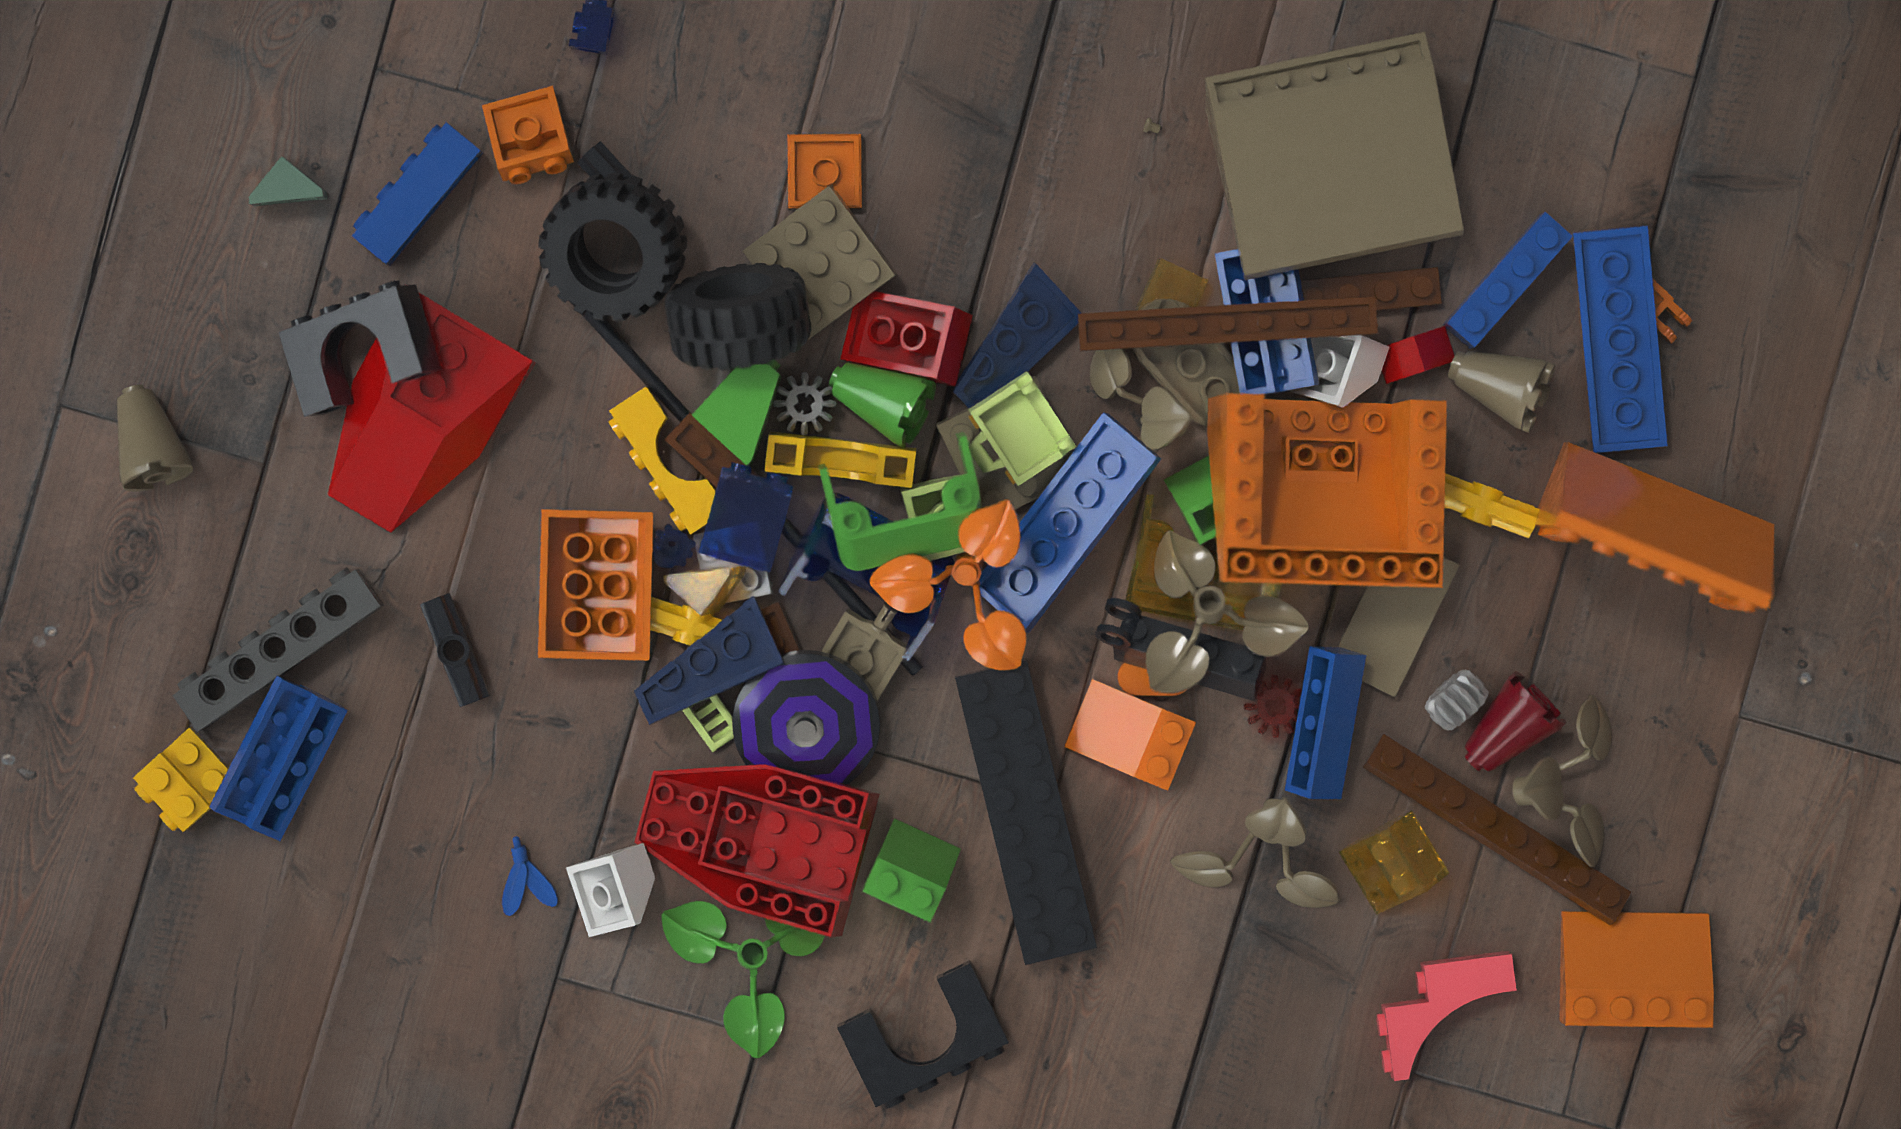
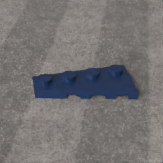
[952,262,1081,408]
[634,596,784,725]

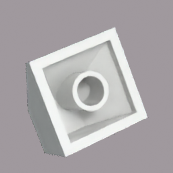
[1290,335,1390,407]
[566,843,655,937]

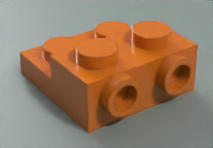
[482,86,574,184]

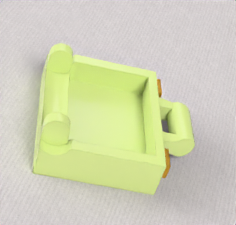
[968,371,1077,486]

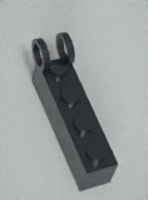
[1095,598,1266,701]

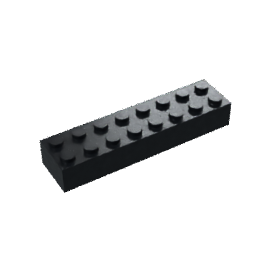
[955,659,1097,965]

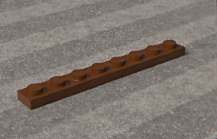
[1078,296,1378,351]
[1363,734,1631,925]

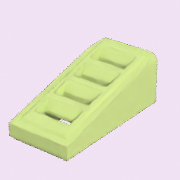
[683,695,734,752]

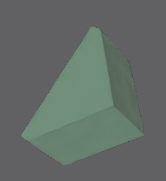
[249,156,328,207]

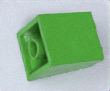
[692,360,782,466]
[862,818,961,923]

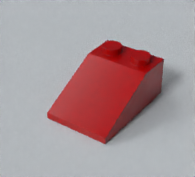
[840,291,973,386]

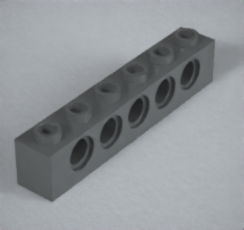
[172,568,384,732]

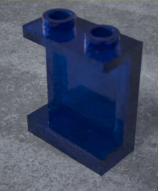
[698,462,794,573]

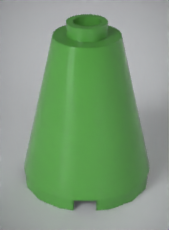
[829,362,936,449]

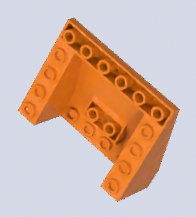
[1207,393,1447,588]
[1535,442,1774,613]

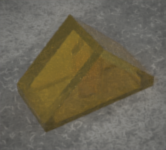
[663,565,746,616]

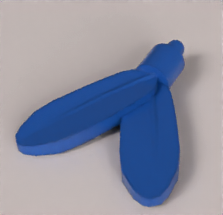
[502,836,558,916]

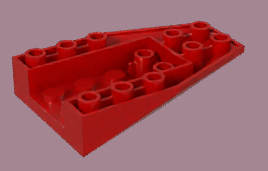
[328,284,536,533]
[634,764,880,937]

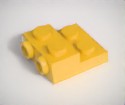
[133,727,229,832]

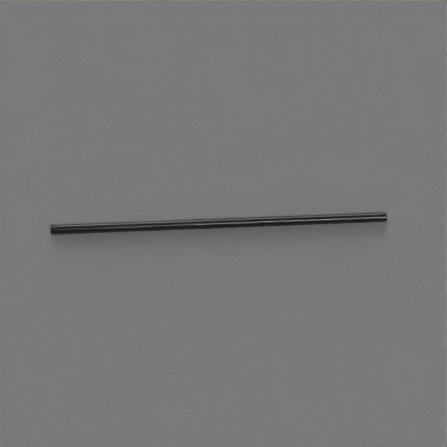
[568,300,923,677]

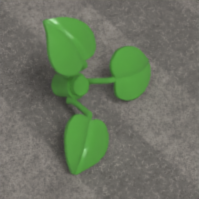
[662,901,825,1058]

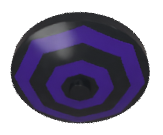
[732,650,880,785]

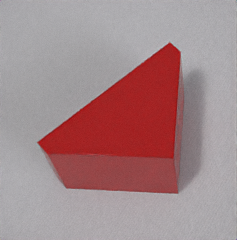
[1382,326,1455,384]

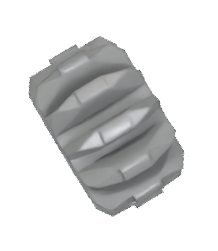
[773,372,836,435]
[1425,669,1489,730]

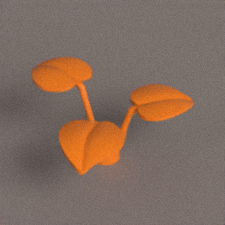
[869,499,1026,670]

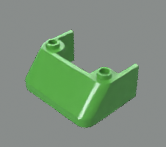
[818,431,982,571]

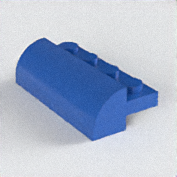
[1215,249,1319,396]
[209,676,348,841]

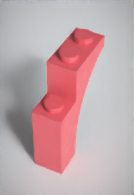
[1376,951,1517,1081]

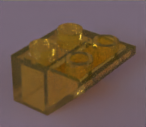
[1339,810,1449,915]

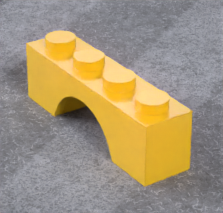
[608,386,729,534]
[765,431,917,488]

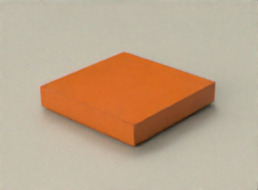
[787,134,862,209]

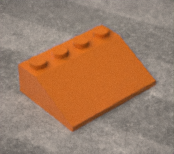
[538,509,653,661]
[1560,911,1714,1028]

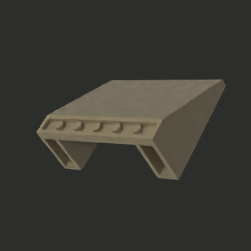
[1205,32,1464,280]

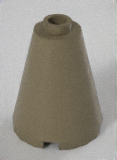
[117,385,193,492]

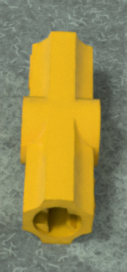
[1444,473,1540,539]
[650,597,723,646]

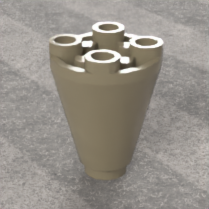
[1448,351,1556,433]

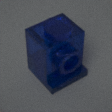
[569,0,615,55]

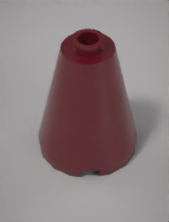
[1464,671,1567,772]

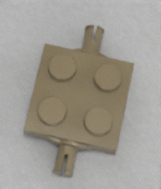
[821,604,910,701]

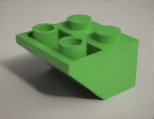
[1164,456,1216,545]

